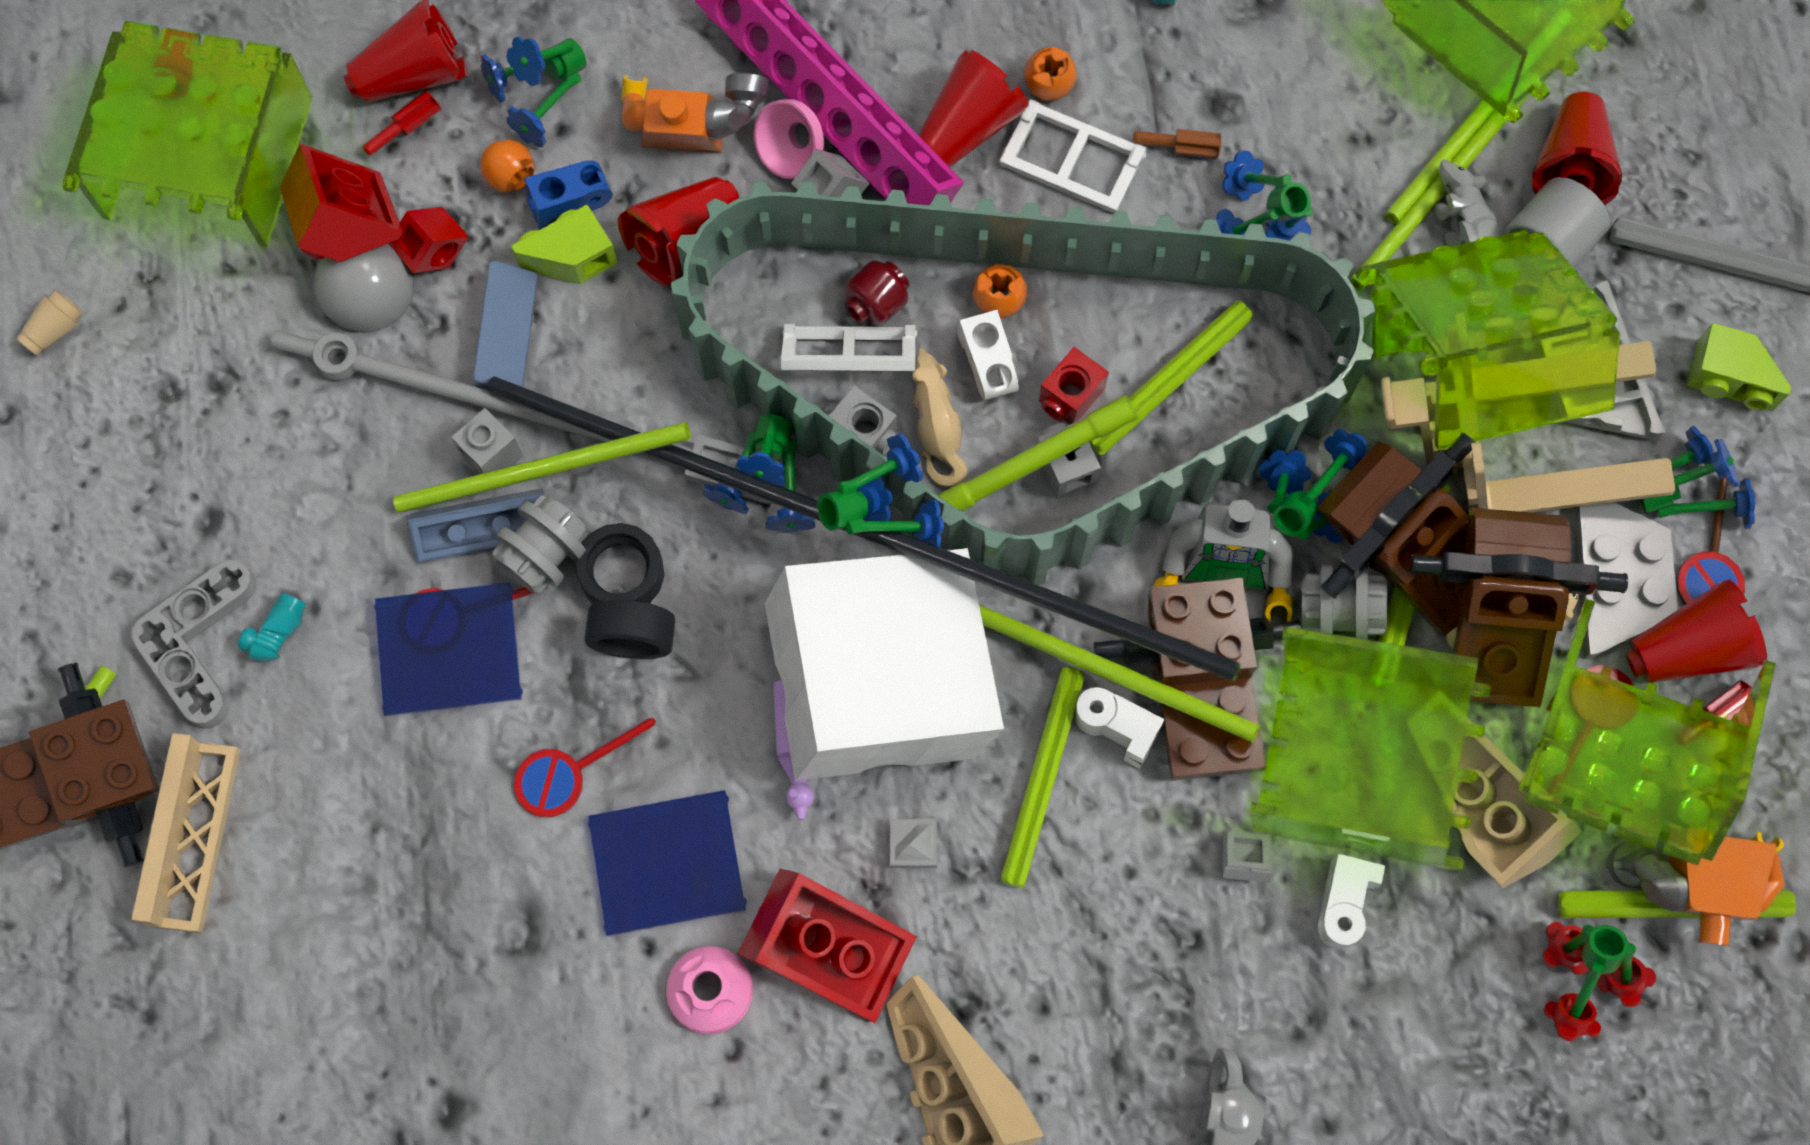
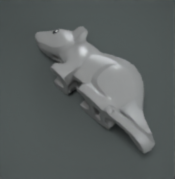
[1435,159,1505,294]
[1199,1048,1263,1145]

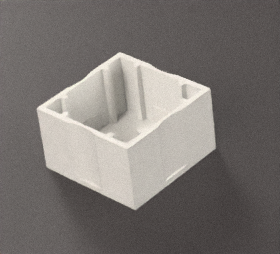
[765,548,1004,781]

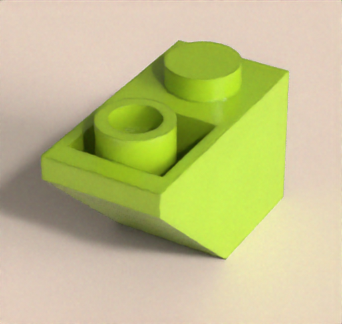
[511,205,618,284]
[1687,323,1791,411]

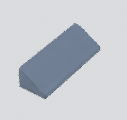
[473,261,538,390]
[407,488,544,563]

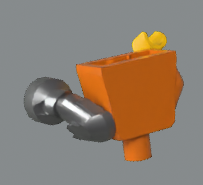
[621,73,768,153]
[1607,831,1785,946]

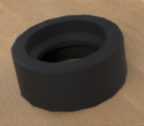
[575,523,665,604]
[584,599,676,659]

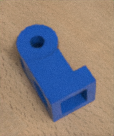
[524,161,613,230]

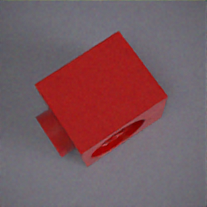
[388,207,469,273]
[1039,347,1109,424]

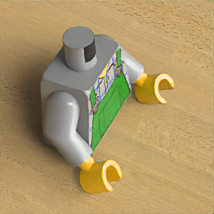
[1153,500,1293,622]

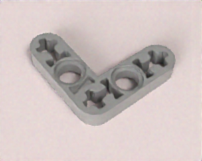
[132,560,256,729]

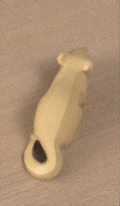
[912,348,968,489]

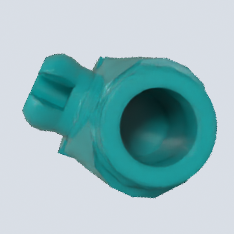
[237,592,306,661]

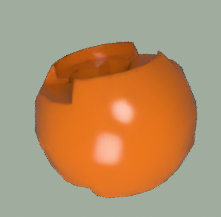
[1023,47,1077,101]
[480,139,535,193]
[972,263,1027,319]

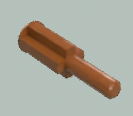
[1133,129,1222,159]

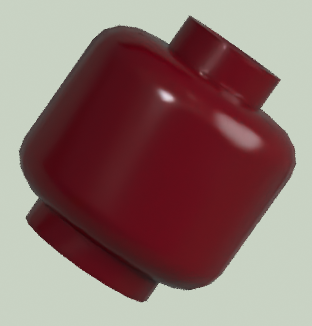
[845,260,910,326]

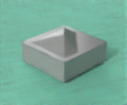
[890,819,937,868]
[1222,830,1272,883]

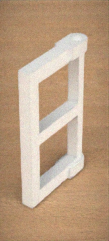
[999,99,1147,214]
[781,324,917,371]

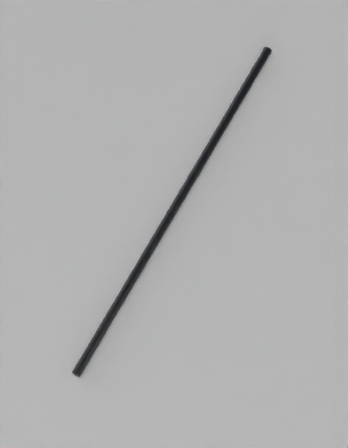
[487,376,1241,682]

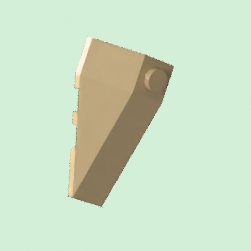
[1406,691,1582,888]
[886,975,1044,1145]

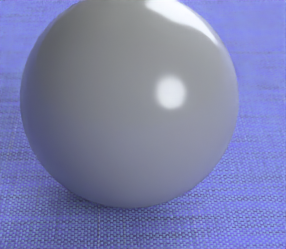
[313,244,414,333]

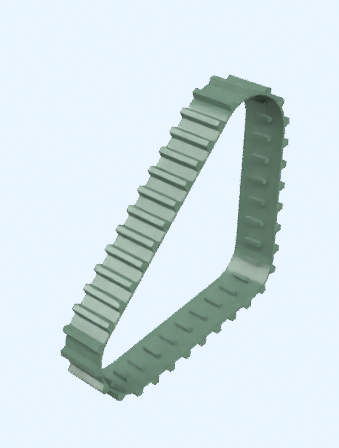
[671,181,1375,585]

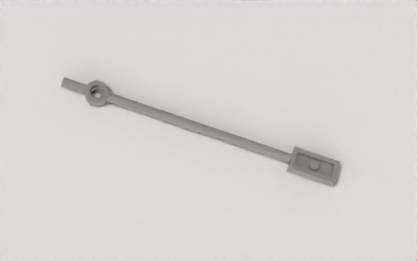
[271,330,784,505]

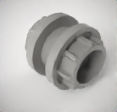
[492,495,589,593]
[1302,564,1387,645]

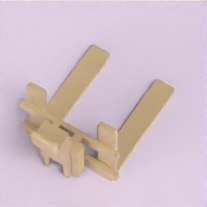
[1381,317,1675,514]

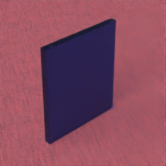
[374,582,523,716]
[588,790,747,937]

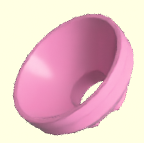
[754,99,824,179]
[666,946,753,1035]

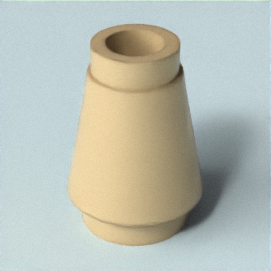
[16,289,84,355]

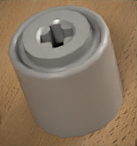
[1503,177,1610,282]

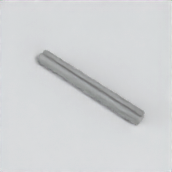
[1610,217,1810,293]

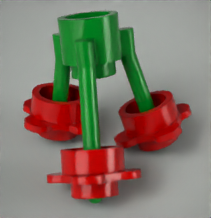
[1542,922,1656,1041]

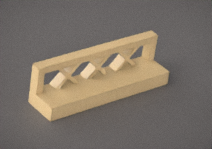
[131,733,241,934]

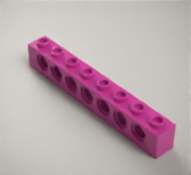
[694,0,964,205]

